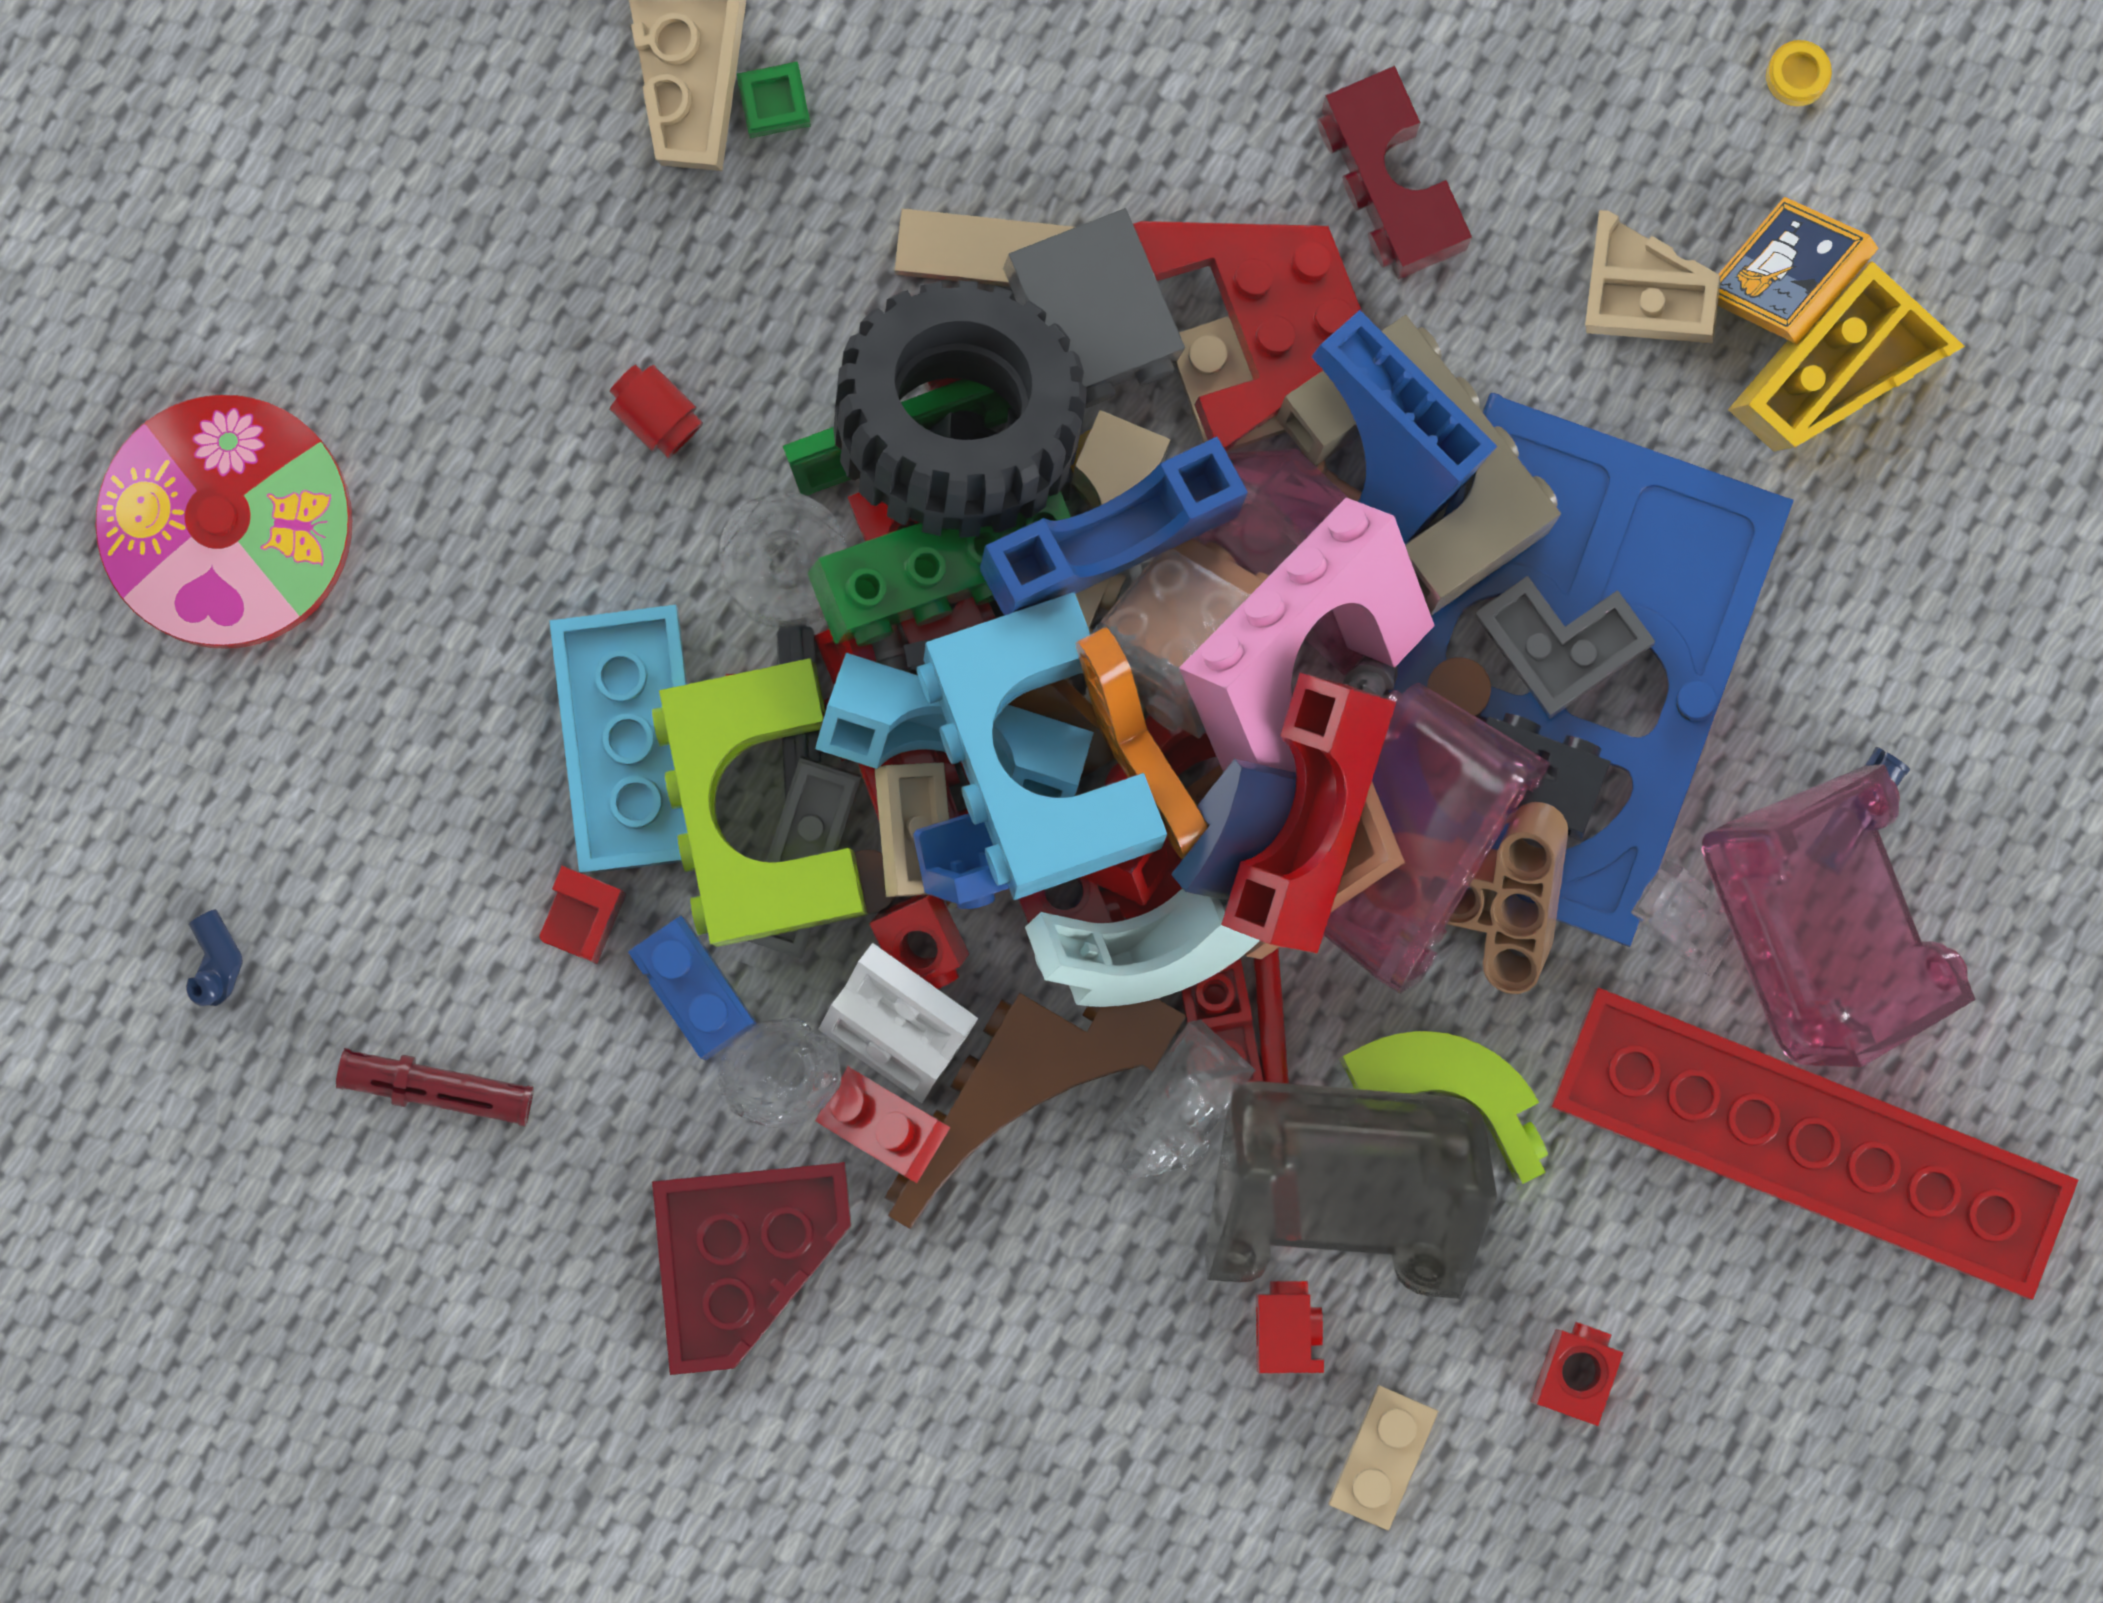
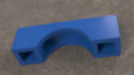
[980,437,1248,616]

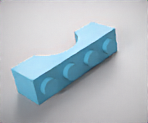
[815,653,1094,798]

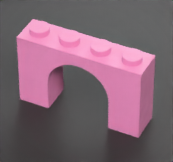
[1179,498,1435,773]

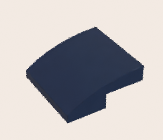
[1171,758,1297,901]

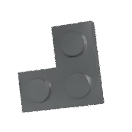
[1475,576,1655,719]

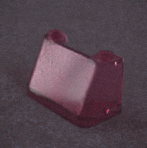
[1324,683,1551,994]
[1702,764,1976,1067]

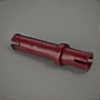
[336,1048,534,1127]

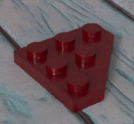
[652,1162,852,1375]

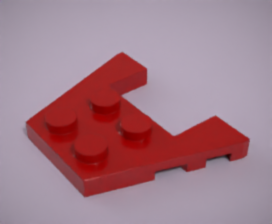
[1133,221,1362,451]

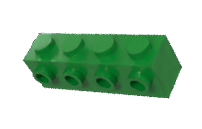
[807,491,1071,647]

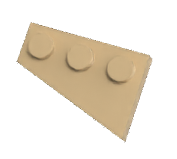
[629,0,746,171]

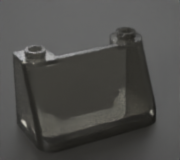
[1205,1081,1497,1299]

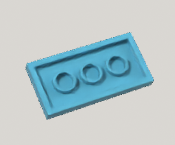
[549,605,687,874]

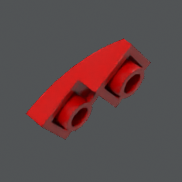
[1181,958,1264,1102]

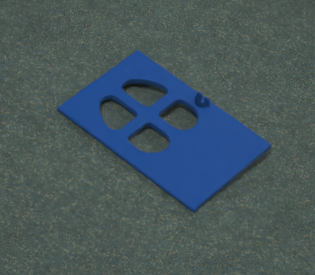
[1372,393,1794,947]

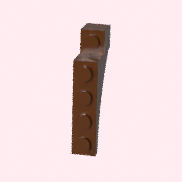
[884,993,1186,1229]

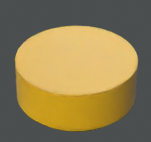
[1766,40,1832,106]

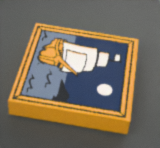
[1718,197,1879,344]

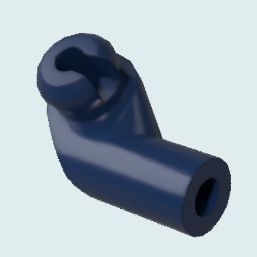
[186,909,243,1006]

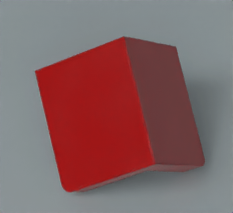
[539,866,627,964]

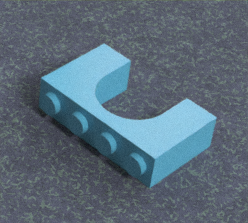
[917,592,1167,900]

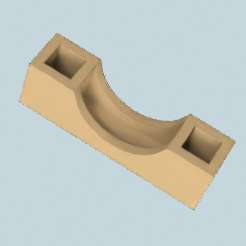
[1065,410,1171,681]

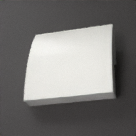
[818,943,978,1104]

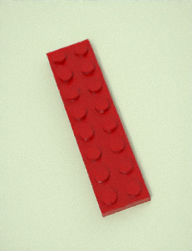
[1549,987,2079,1300]

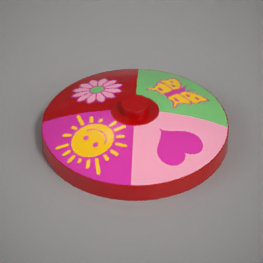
[95,395,353,649]

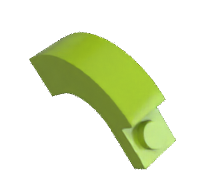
[1339,1031,1548,1185]

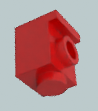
[1256,1281,1324,1373]

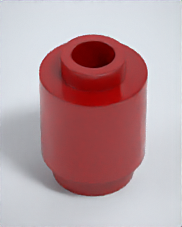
[609,364,703,459]

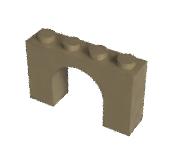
[1276,314,1561,615]

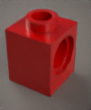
[869,895,970,989]
[1530,1322,1624,1426]

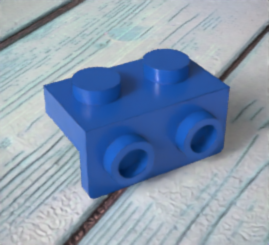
[913,813,1009,909]

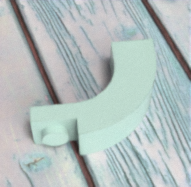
[1025,889,1260,1007]

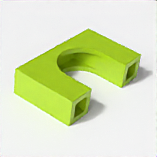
[652,658,868,947]

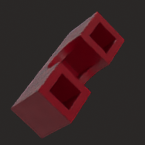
[1317,66,1472,280]

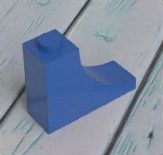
[1311,310,1498,545]

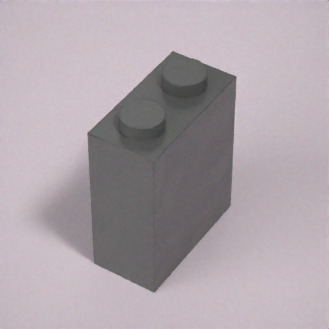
[1003,208,1185,408]

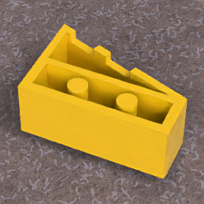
[1728,261,1965,452]

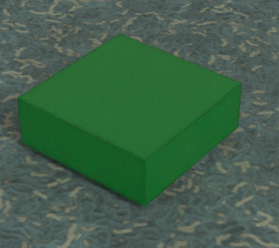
[737,61,811,139]

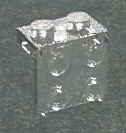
[1090,549,1250,739]
[1119,1020,1255,1180]

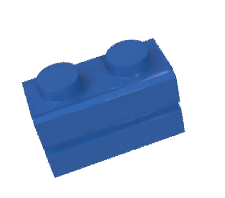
[628,915,758,1061]

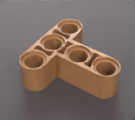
[1365,802,1568,994]

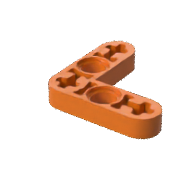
[1075,627,1208,859]

